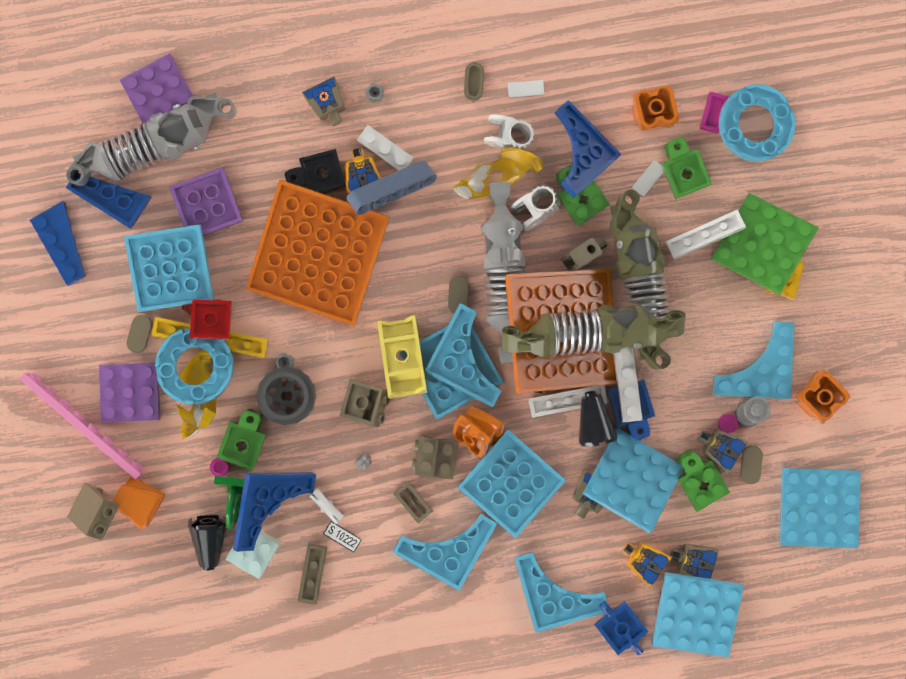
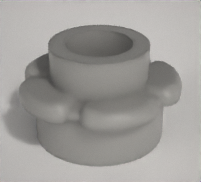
[365,84,384,103]
[275,353,294,368]
[354,453,372,471]

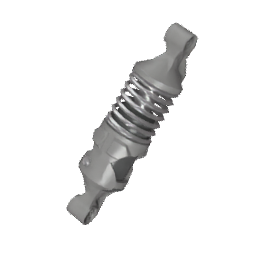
[66,93,237,186]
[481,182,526,364]

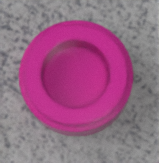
[718,414,738,433]
[210,458,230,476]

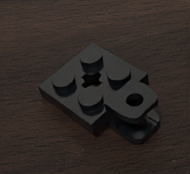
[285,149,346,193]

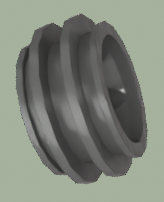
[257,367,316,425]

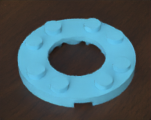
[719,84,795,162]
[155,328,234,405]

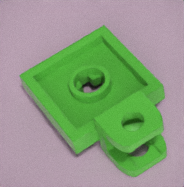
[661,137,712,199]
[556,166,610,226]
[217,409,267,471]
[677,450,730,512]

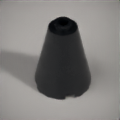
[579,391,617,447]
[188,515,227,571]

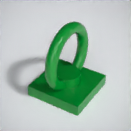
[214,476,245,530]

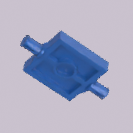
[594,601,648,655]

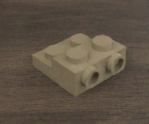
[340,379,391,427]
[412,436,458,480]

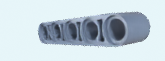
[347,161,437,215]

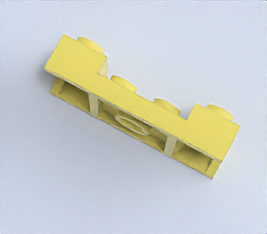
[377,315,427,399]

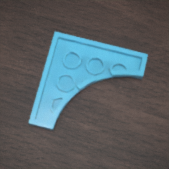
[424,303,502,407]
[713,322,794,399]
[392,514,498,591]
[514,552,608,633]

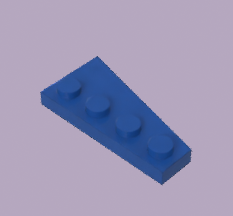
[66,172,152,229]
[30,201,86,286]

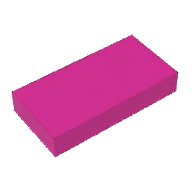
[699,91,729,134]

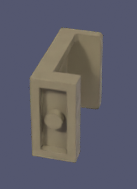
[67,483,119,540]

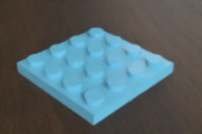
[124,224,214,312]
[400,326,504,420]
[582,428,683,534]
[457,430,566,539]
[780,468,861,548]
[652,572,744,657]

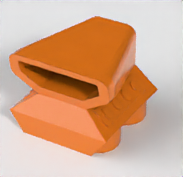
[632,85,679,131]
[796,370,851,424]
[452,405,505,458]
[112,476,165,529]

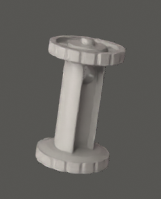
[736,397,770,427]

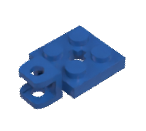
[607,380,655,440]

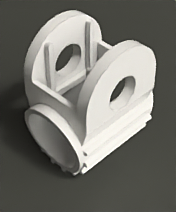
[484,114,535,150]
[510,185,561,231]

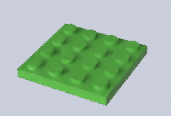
[711,193,819,295]

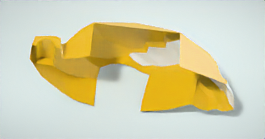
[452,148,544,200]
[176,350,217,439]

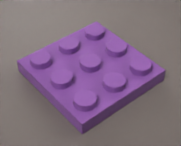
[120,53,194,124]
[169,167,243,236]
[99,363,160,423]

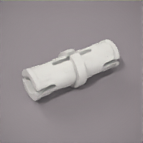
[309,488,344,525]

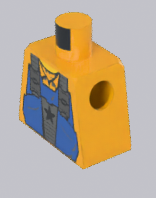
[345,148,381,194]
[622,542,672,588]

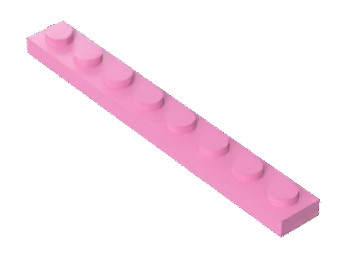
[19,373,145,480]

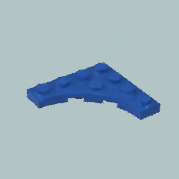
[554,100,621,198]
[233,472,316,552]

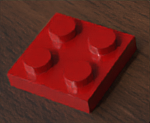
[190,299,232,340]

